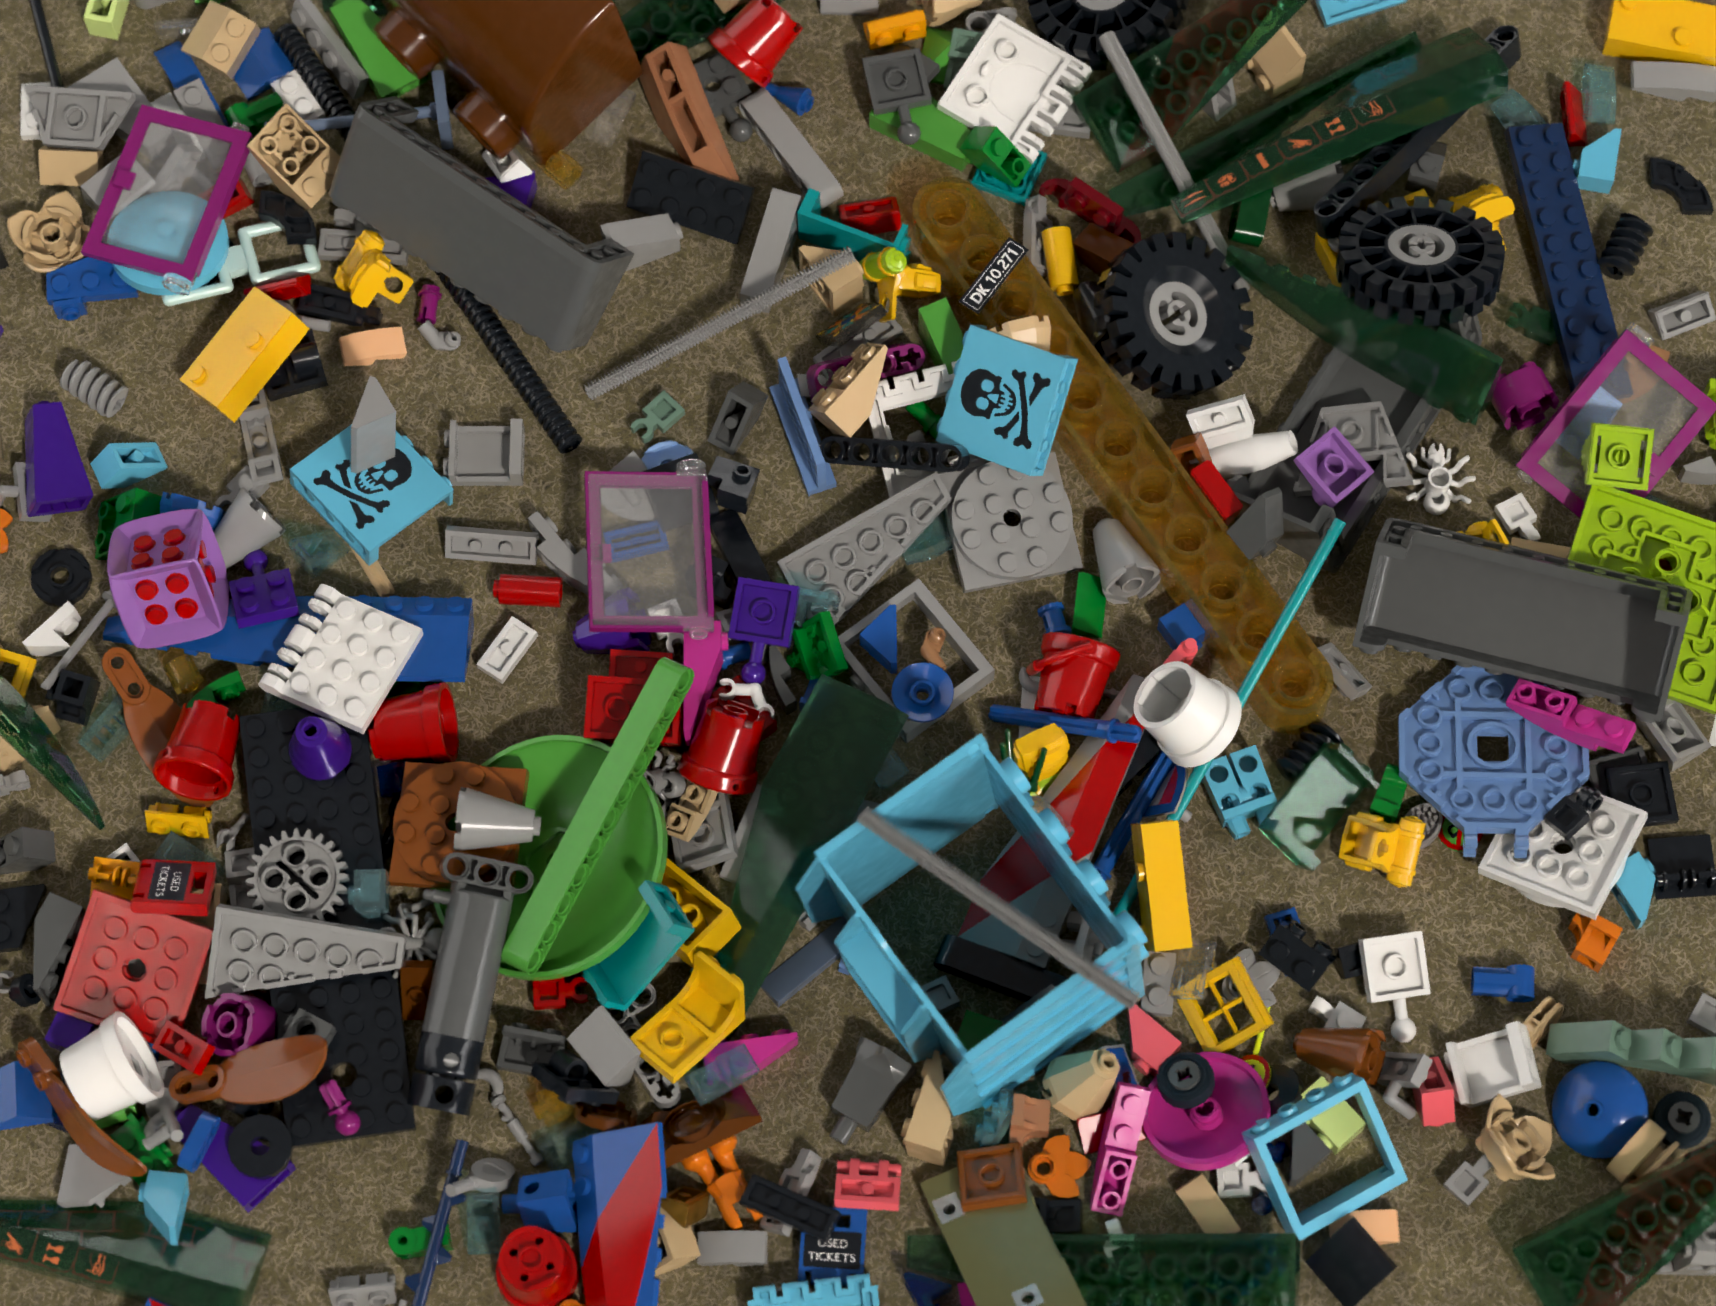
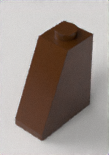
[1072,223,1134,277]

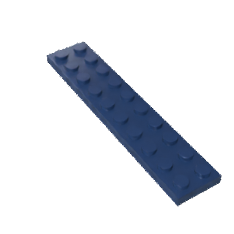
[1504,123,1633,399]

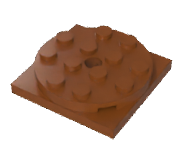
[388,762,530,889]

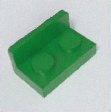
[109,1113,174,1186]

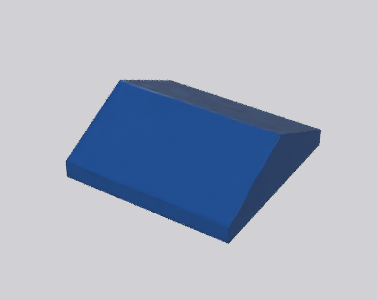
[233,27,297,101]
[0,1061,54,1130]

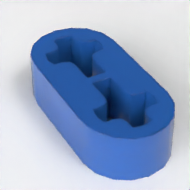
[177,1111,221,1173]

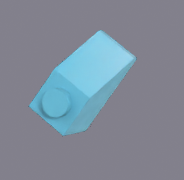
[1573,128,1622,194]
[90,442,168,489]
[1611,851,1656,930]
[139,1170,189,1246]

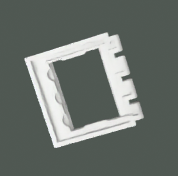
[868,361,991,498]

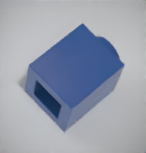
[1157,603,1205,650]

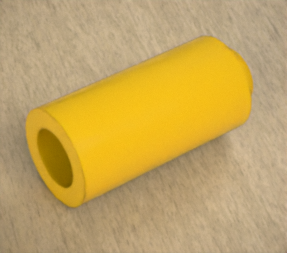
[1041,226,1079,296]

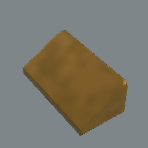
[660,1185,710,1228]

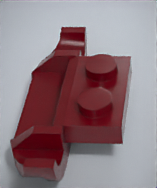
[1039,177,1141,244]

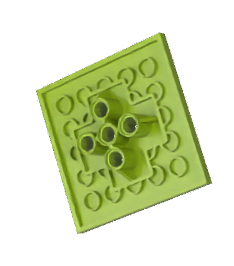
[1567,485,1716,714]

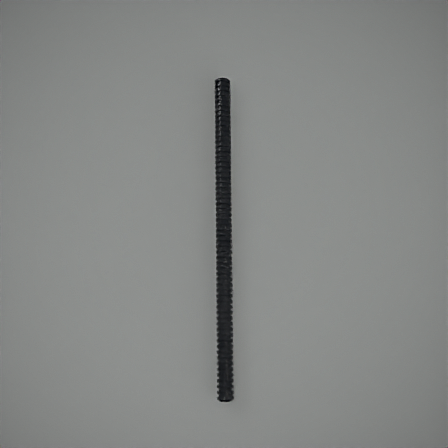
[273,23,582,454]

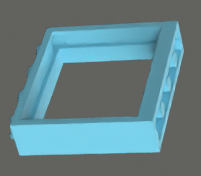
[1241,1073,1408,1242]

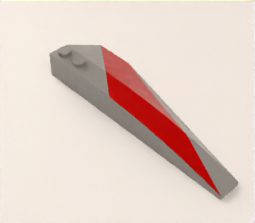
[957,674,1145,970]

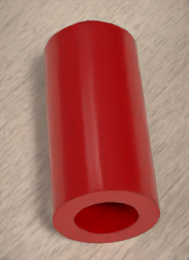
[493,574,563,608]

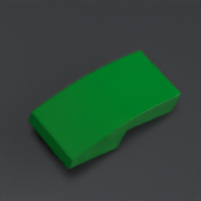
[187,670,246,708]

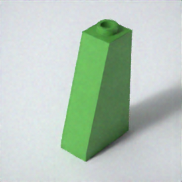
[330,0,433,99]
[869,96,973,172]
[918,297,964,375]

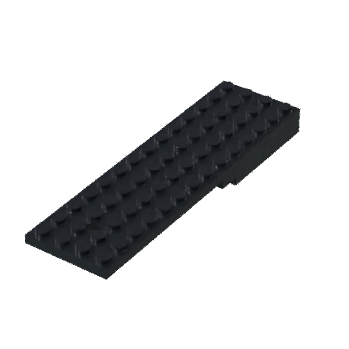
[239,708,417,1148]

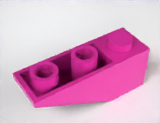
[704,1029,798,1087]

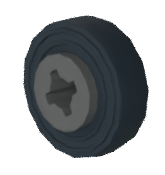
[1157,1052,1215,1109]
[1652,1091,1711,1149]

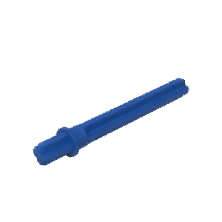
[988,704,1142,744]
[1092,750,1174,881]

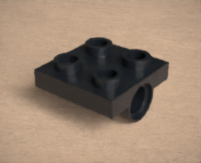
[265,328,328,402]
[531,1048,620,1107]

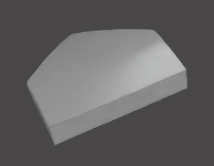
[57,1144,132,1208]

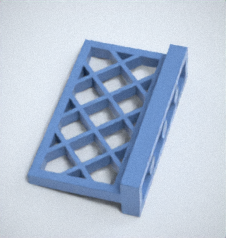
[769,356,837,496]

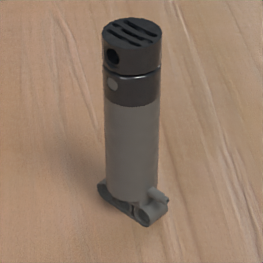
[407,852,533,1116]

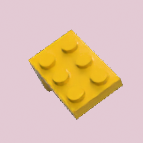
[630,951,745,1084]

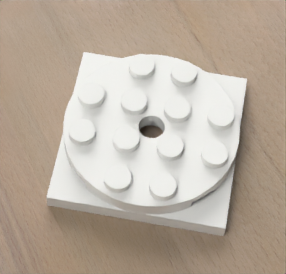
[1478,786,1648,920]

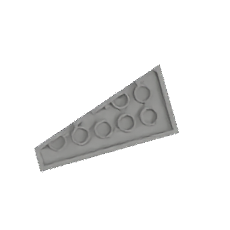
[777,471,953,627]
[205,904,407,999]

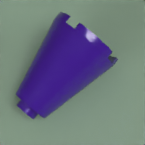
[289,716,352,781]

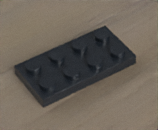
[626,150,756,244]

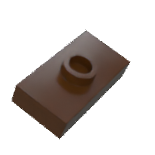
[400,960,434,1020]

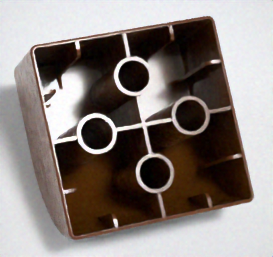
[373,0,643,165]

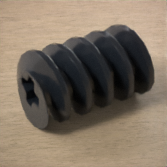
[1597,213,1654,279]
[1276,721,1344,789]

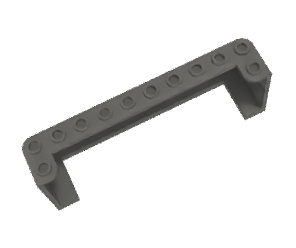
[329,96,634,353]
[1227,306,1482,573]
[1352,518,1693,723]

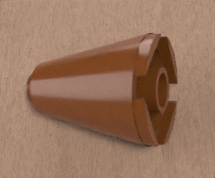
[1293,1028,1386,1091]

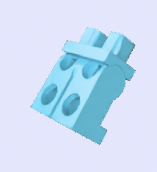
[1201,745,1278,840]

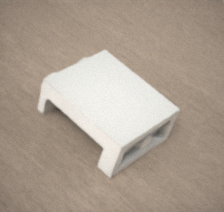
[1444,1021,1542,1108]

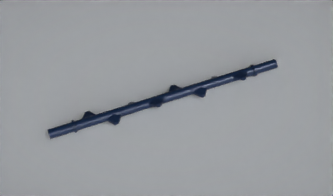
[405,1139,469,1306]

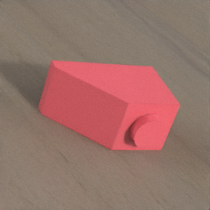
[1127,1004,1182,1077]
[1412,1056,1455,1127]

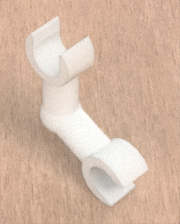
[719,678,775,720]

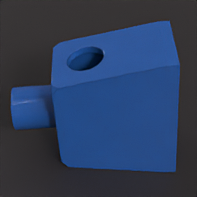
[501,1169,578,1233]

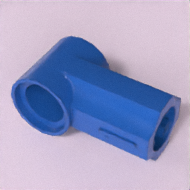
[1471,964,1535,1003]

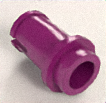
[417,285,442,324]

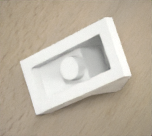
[22,601,81,656]

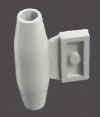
[1176,394,1298,485]

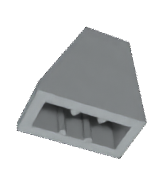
[600,213,683,272]

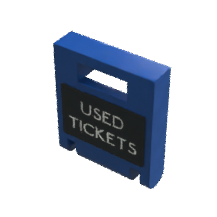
[798,1207,868,1288]

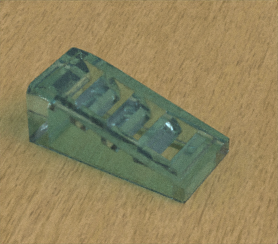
[78,695,129,762]

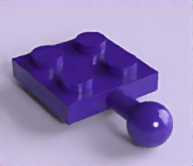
[229,549,300,629]
[728,577,801,684]

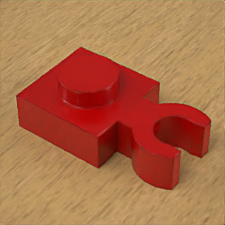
[533,977,588,1010]

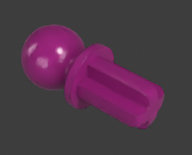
[319,1079,361,1136]

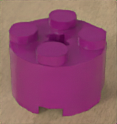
[1488,361,1559,430]
[201,993,277,1057]

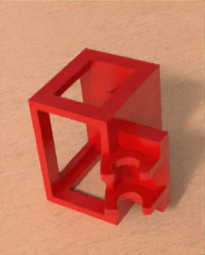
[583,649,684,748]

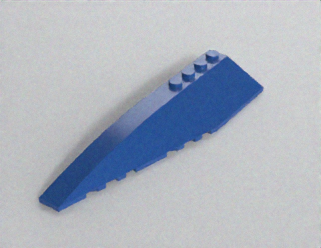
[102,595,474,682]

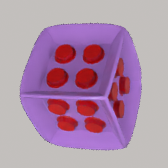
[107,509,230,649]

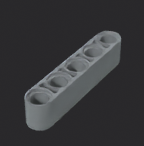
[738,88,844,210]

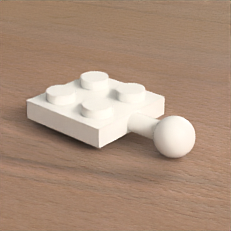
[1358,931,1431,1043]

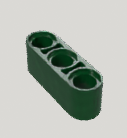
[1228,158,1276,248]

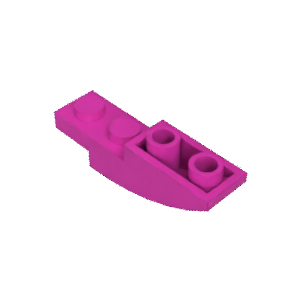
[1506,678,1637,754]
[1090,1081,1151,1217]

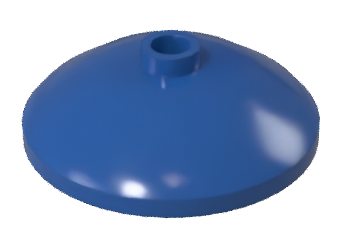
[1552,1061,1648,1158]

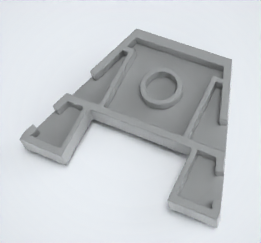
[1293,401,1413,497]

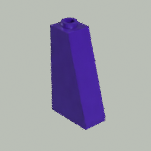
[25,401,93,517]
[175,1104,296,1213]

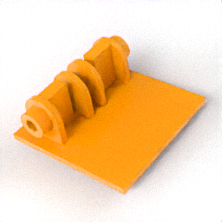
[88,856,140,901]

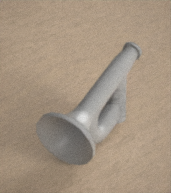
[142,1086,184,1150]

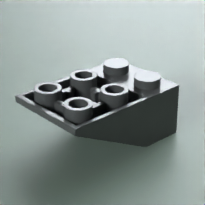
[33,892,86,1007]

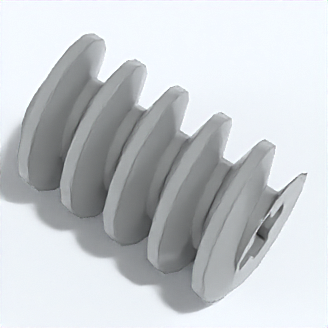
[60,360,129,418]

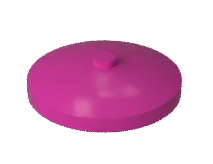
[1143,1052,1270,1171]

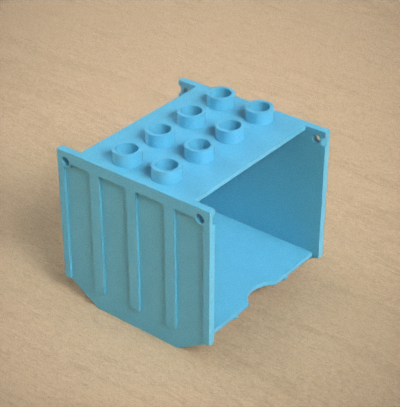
[795,733,1149,1116]

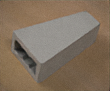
[67,57,177,162]
[740,188,801,314]

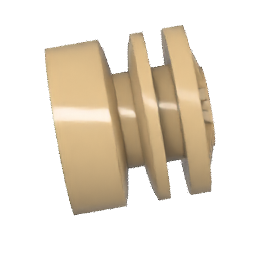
[1605,1118,1689,1188]

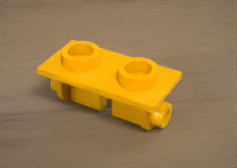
[145,802,212,839]

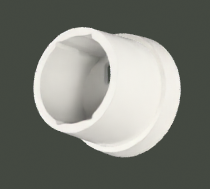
[1134,661,1242,767]
[60,1011,164,1120]

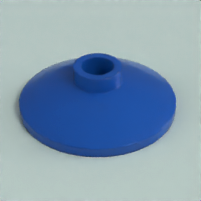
[892,662,954,722]

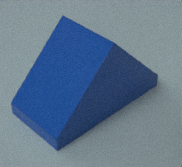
[859,605,897,674]

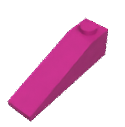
[683,620,729,746]

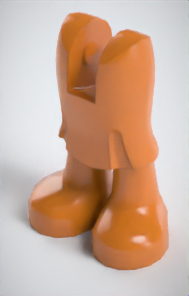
[680,1135,763,1230]

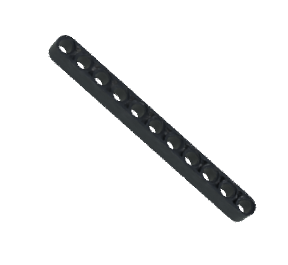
[1314,25,1521,239]

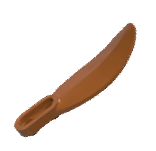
[102,647,216,808]
[169,1035,327,1105]
[16,1037,147,1177]

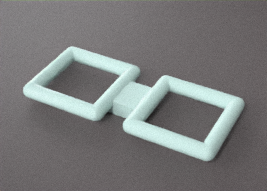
[161,222,321,306]

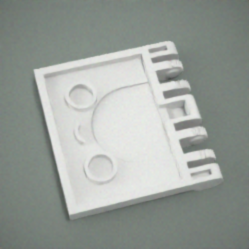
[937,13,1092,164]
[258,584,424,734]

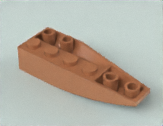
[639,42,740,182]

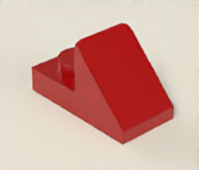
[152,1020,216,1076]

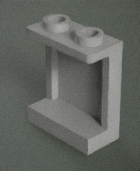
[443,419,525,486]

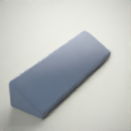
[758,916,875,1008]

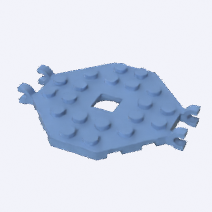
[1398,665,1590,858]

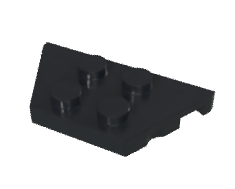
[0,884,47,953]

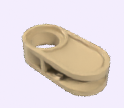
[1522,996,1564,1049]

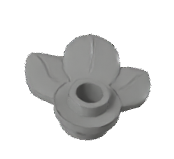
[1222,948,1280,1008]

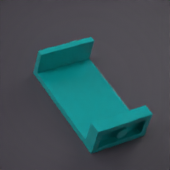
[797,188,911,265]
[583,880,695,1011]

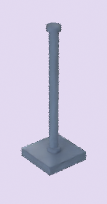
[264,70,454,150]

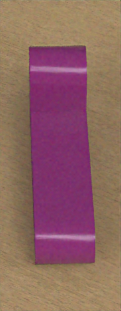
[806,343,925,405]

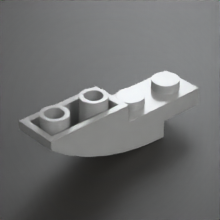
[528,511,624,601]

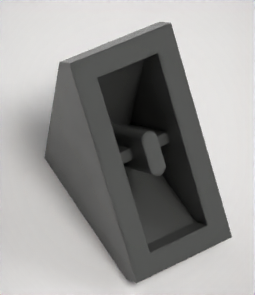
[1288,1122,1331,1187]

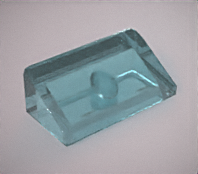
[534,1117,603,1171]

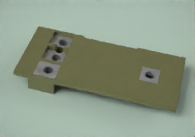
[919,1167,1087,1306]

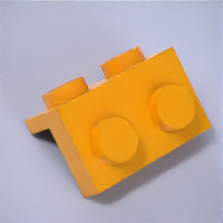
[863,10,926,50]

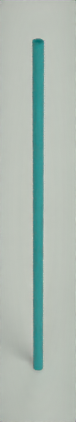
[1113,518,1346,916]

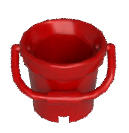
[1026,632,1121,719]

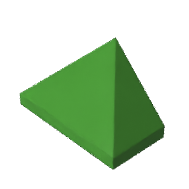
[922,27,953,85]

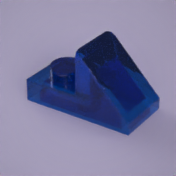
[902,1271,952,1306]

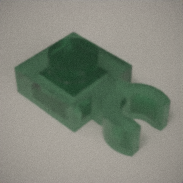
[1505,302,1556,346]

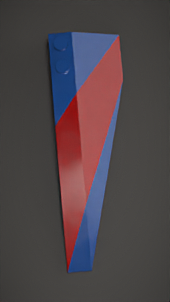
[572,1122,667,1306]

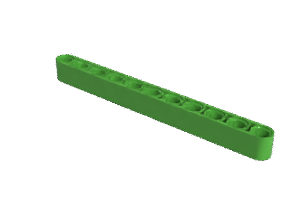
[501,657,694,975]

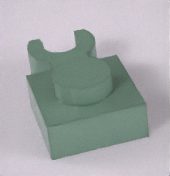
[631,390,685,444]

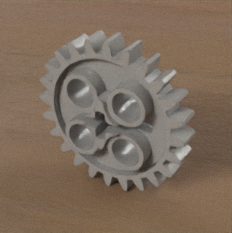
[245,828,350,921]

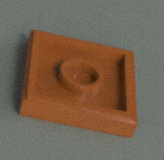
[956,1142,1027,1212]

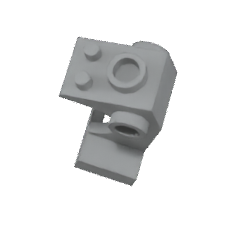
[1653,1211,1716,1276]

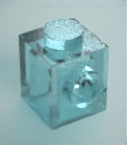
[348,869,389,918]

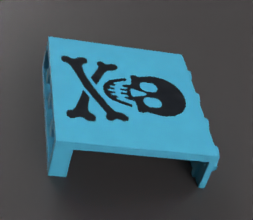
[936,325,1078,476]
[290,424,454,566]

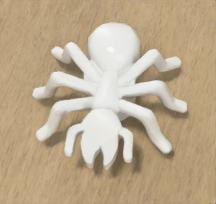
[1406,443,1476,515]

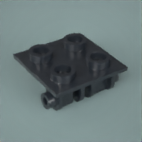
[1647,834,1716,900]

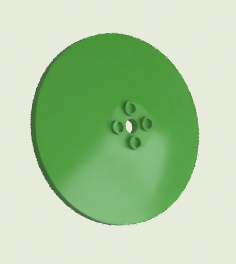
[430,735,668,981]

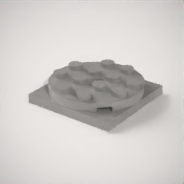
[939,452,1083,593]

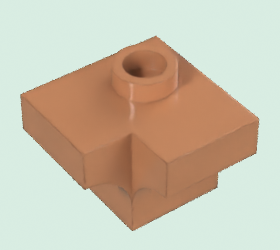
[1004,1093,1051,1147]

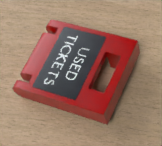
[130,859,217,917]

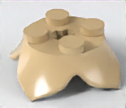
[7,191,91,273]
[1475,1093,1556,1181]

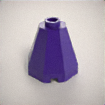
[573,588,652,654]

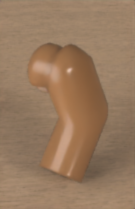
[920,627,947,670]

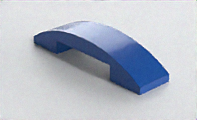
[154,40,229,127]

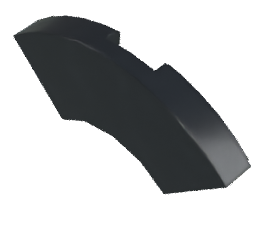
[1649,158,1713,215]
[259,190,317,245]

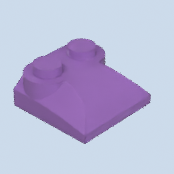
[1293,426,1375,508]

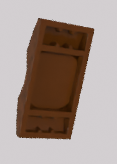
[638,1083,763,1168]

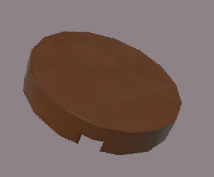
[573,1100,638,1131]

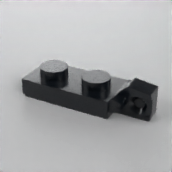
[297,284,383,327]

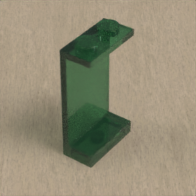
[1258,742,1380,871]

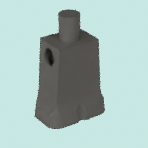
[829,1036,917,1146]

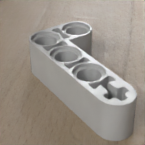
[603,983,681,1111]

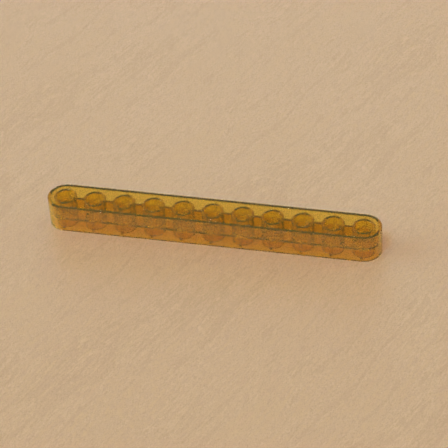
[912,176,1334,735]

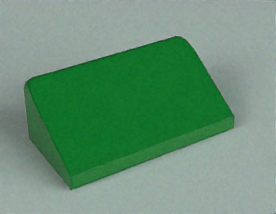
[1071,572,1106,639]

